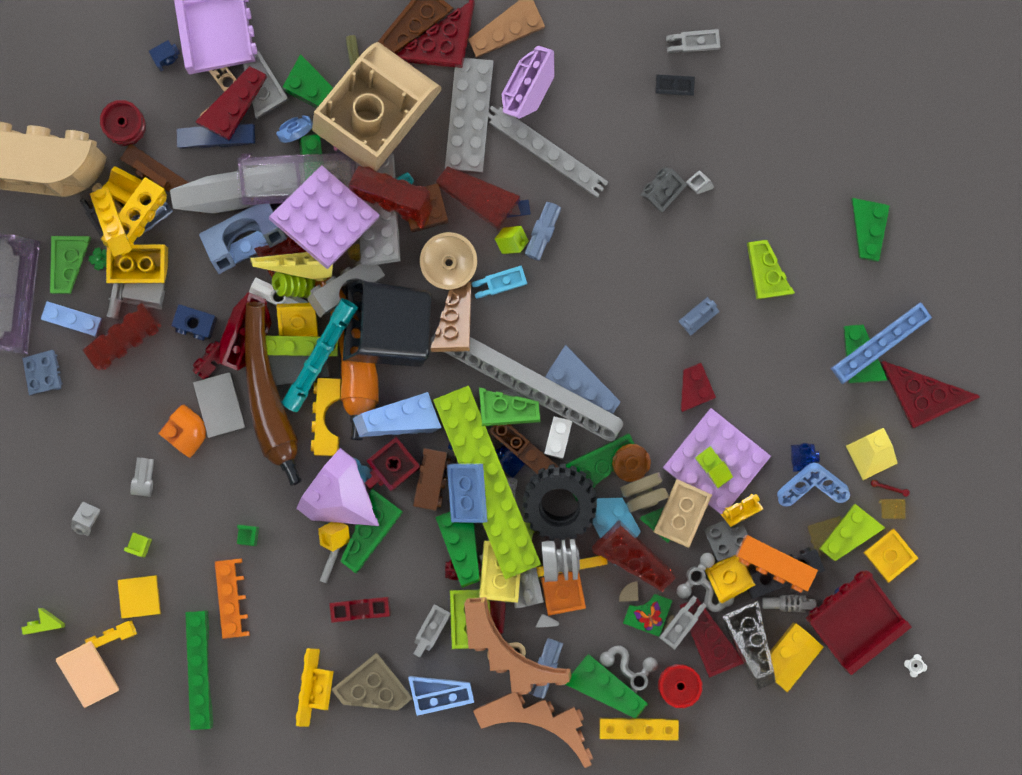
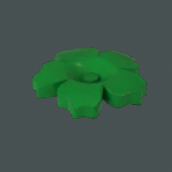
[88,247,107,271]

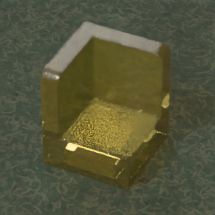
[879,499,906,519]

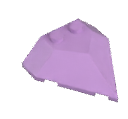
[296,448,379,526]

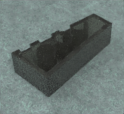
[723,601,776,690]

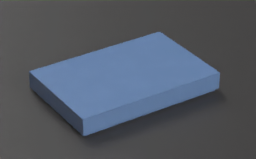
[447,464,487,523]

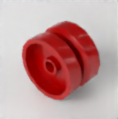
[658,664,702,708]

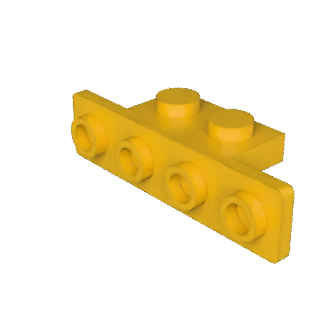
[296,648,334,727]

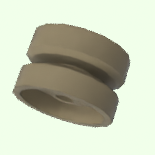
[620,472,669,513]

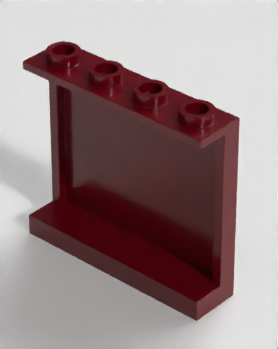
[805,570,912,675]

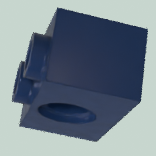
[171,304,217,341]

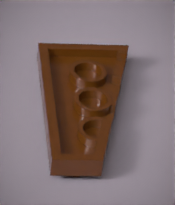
[378,0,454,53]

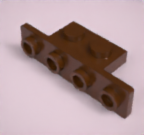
[120,144,189,193]

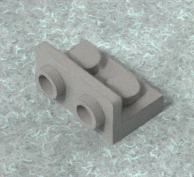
[514,567,543,608]

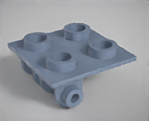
[22,350,63,395]

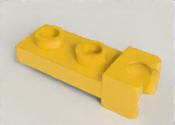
[81,620,137,648]

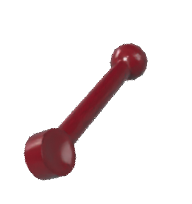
[871,480,910,497]

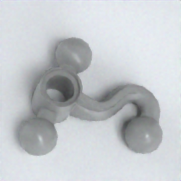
[677,553,734,612]
[600,646,658,693]

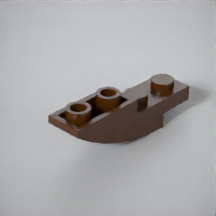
[488,424,558,474]

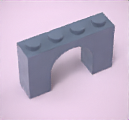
[199,199,287,274]

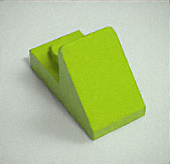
[695,446,733,489]
[21,608,65,635]

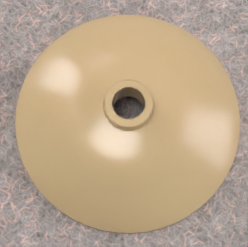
[420,232,477,290]

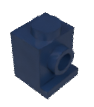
[149,40,181,71]

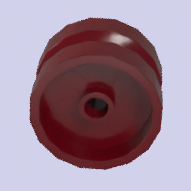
[100,100,146,146]

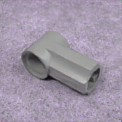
[130,457,154,497]

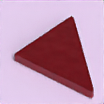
[396,0,475,68]
[880,361,980,429]

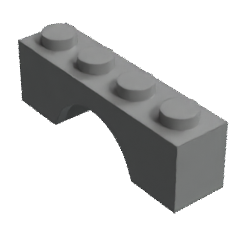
[307,260,385,318]

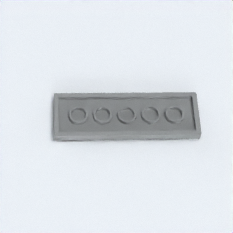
[445,58,494,173]
[355,153,400,266]

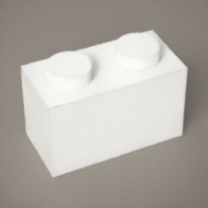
[544,416,572,460]

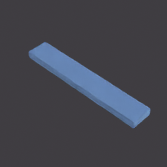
[831,302,932,384]

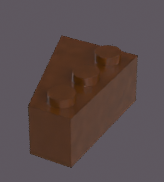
[413,448,451,511]

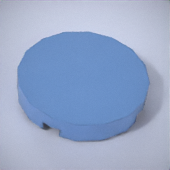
[276,115,313,143]

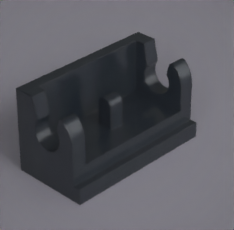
[655,74,695,96]

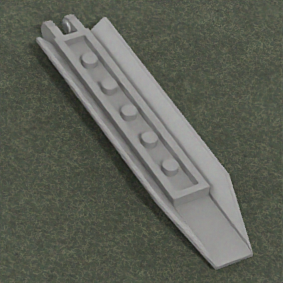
[170,160,339,214]

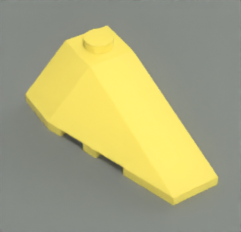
[250,252,333,281]

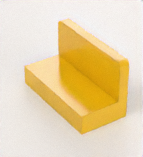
[101,166,143,204]

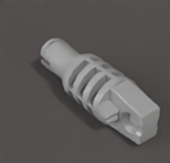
[762,595,816,613]

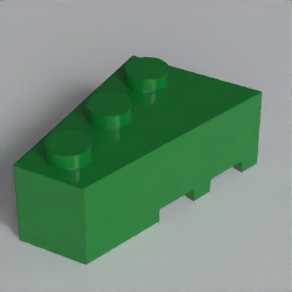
[283,54,333,109]

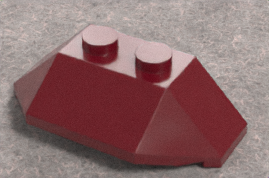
[219,292,272,371]

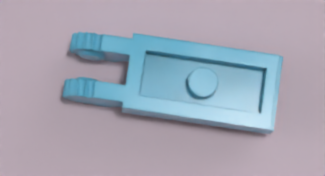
[471,266,527,299]

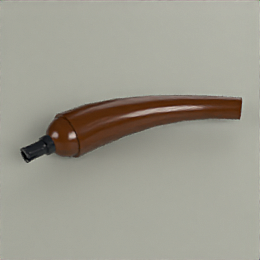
[245,302,302,486]

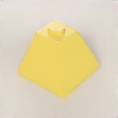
[846,428,898,480]

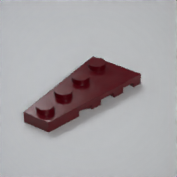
[195,66,267,140]
[679,598,745,678]

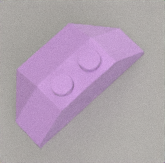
[502,46,554,119]

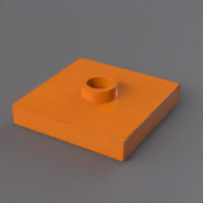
[541,572,586,616]

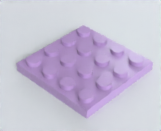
[269,165,379,269]
[663,408,771,514]

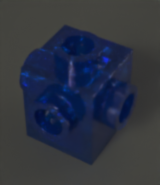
[791,443,820,472]

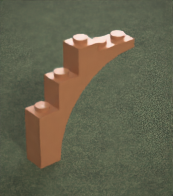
[464,597,571,695]
[473,692,593,768]

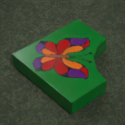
[623,594,673,637]

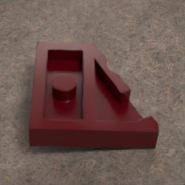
[680,363,716,412]

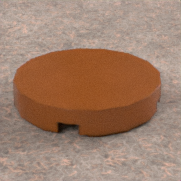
[612,444,651,482]

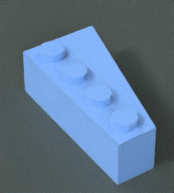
[353,392,441,437]

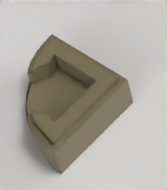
[619,581,638,602]

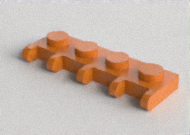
[215,559,250,639]

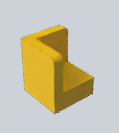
[318,522,350,552]

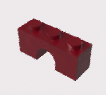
[329,597,391,623]

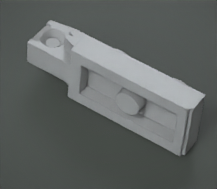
[414,604,451,657]

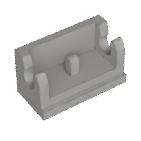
[122,283,165,310]

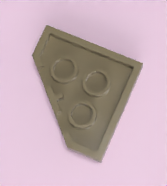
[331,653,413,711]

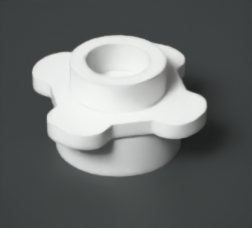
[904,654,927,677]

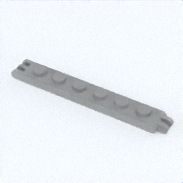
[488,106,608,198]

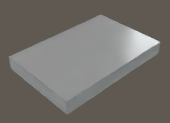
[193,372,246,438]

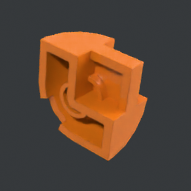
[158,404,206,458]

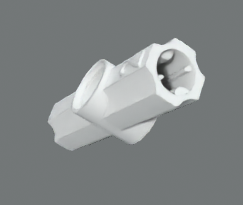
[249,278,308,306]

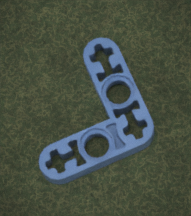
[777,463,850,507]

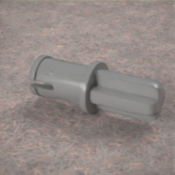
[106,283,125,319]

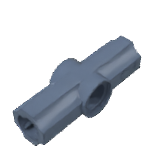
[525,202,561,261]
[529,638,563,699]

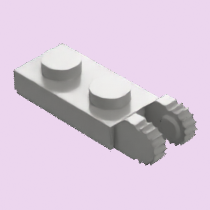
[666,29,721,53]
[659,595,707,650]

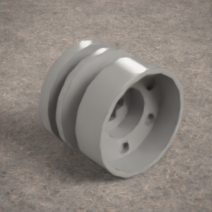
[541,539,580,582]

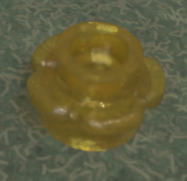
[347,243,361,261]

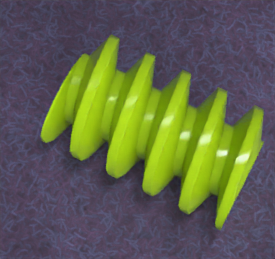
[272,272,315,298]

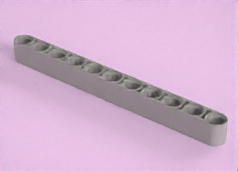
[431,334,623,441]

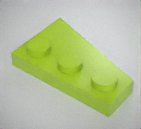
[747,240,795,300]
[819,504,885,561]

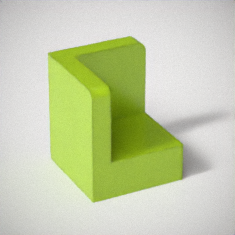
[495,226,529,254]
[124,532,152,557]

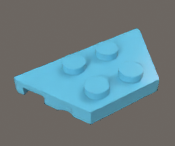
[592,498,641,566]

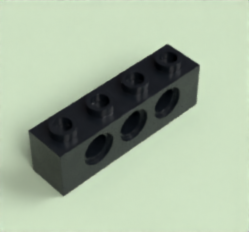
[747,547,825,599]

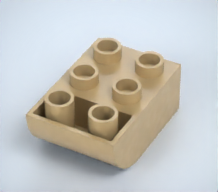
[312,42,441,174]
[0,122,107,197]

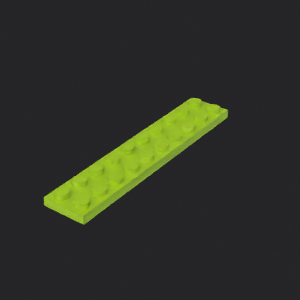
[433,385,541,580]

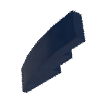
[177,124,255,149]

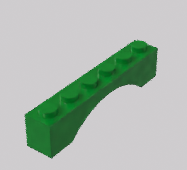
[185,611,213,730]

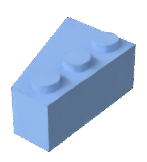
[408,676,474,716]

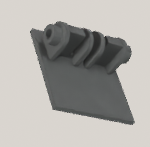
[703,520,748,562]

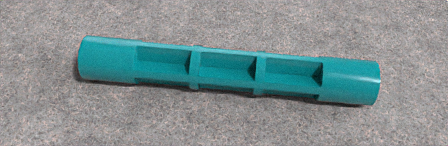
[282,298,358,412]

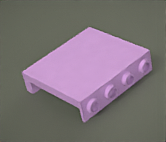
[174,0,258,74]

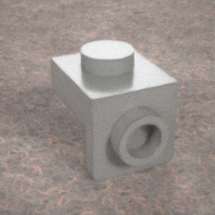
[71,502,100,536]

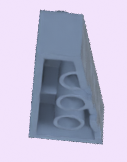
[545,345,620,414]

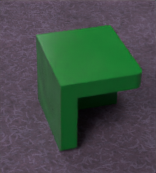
[237,524,259,546]

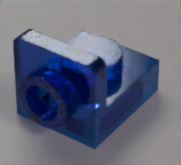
[496,446,525,478]

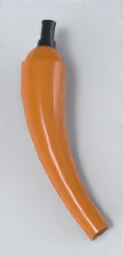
[315,277,379,441]

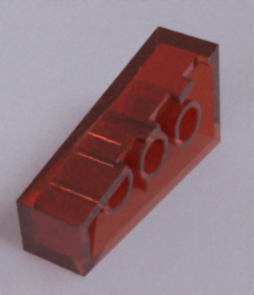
[592,520,676,591]

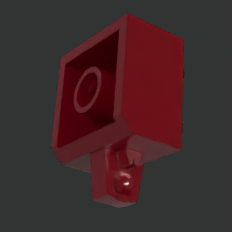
[365,437,421,492]

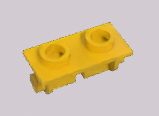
[720,494,763,527]

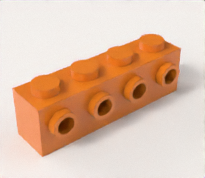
[735,535,818,593]

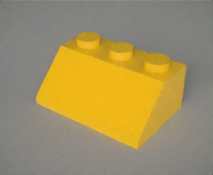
[106,245,168,283]
[757,622,824,692]

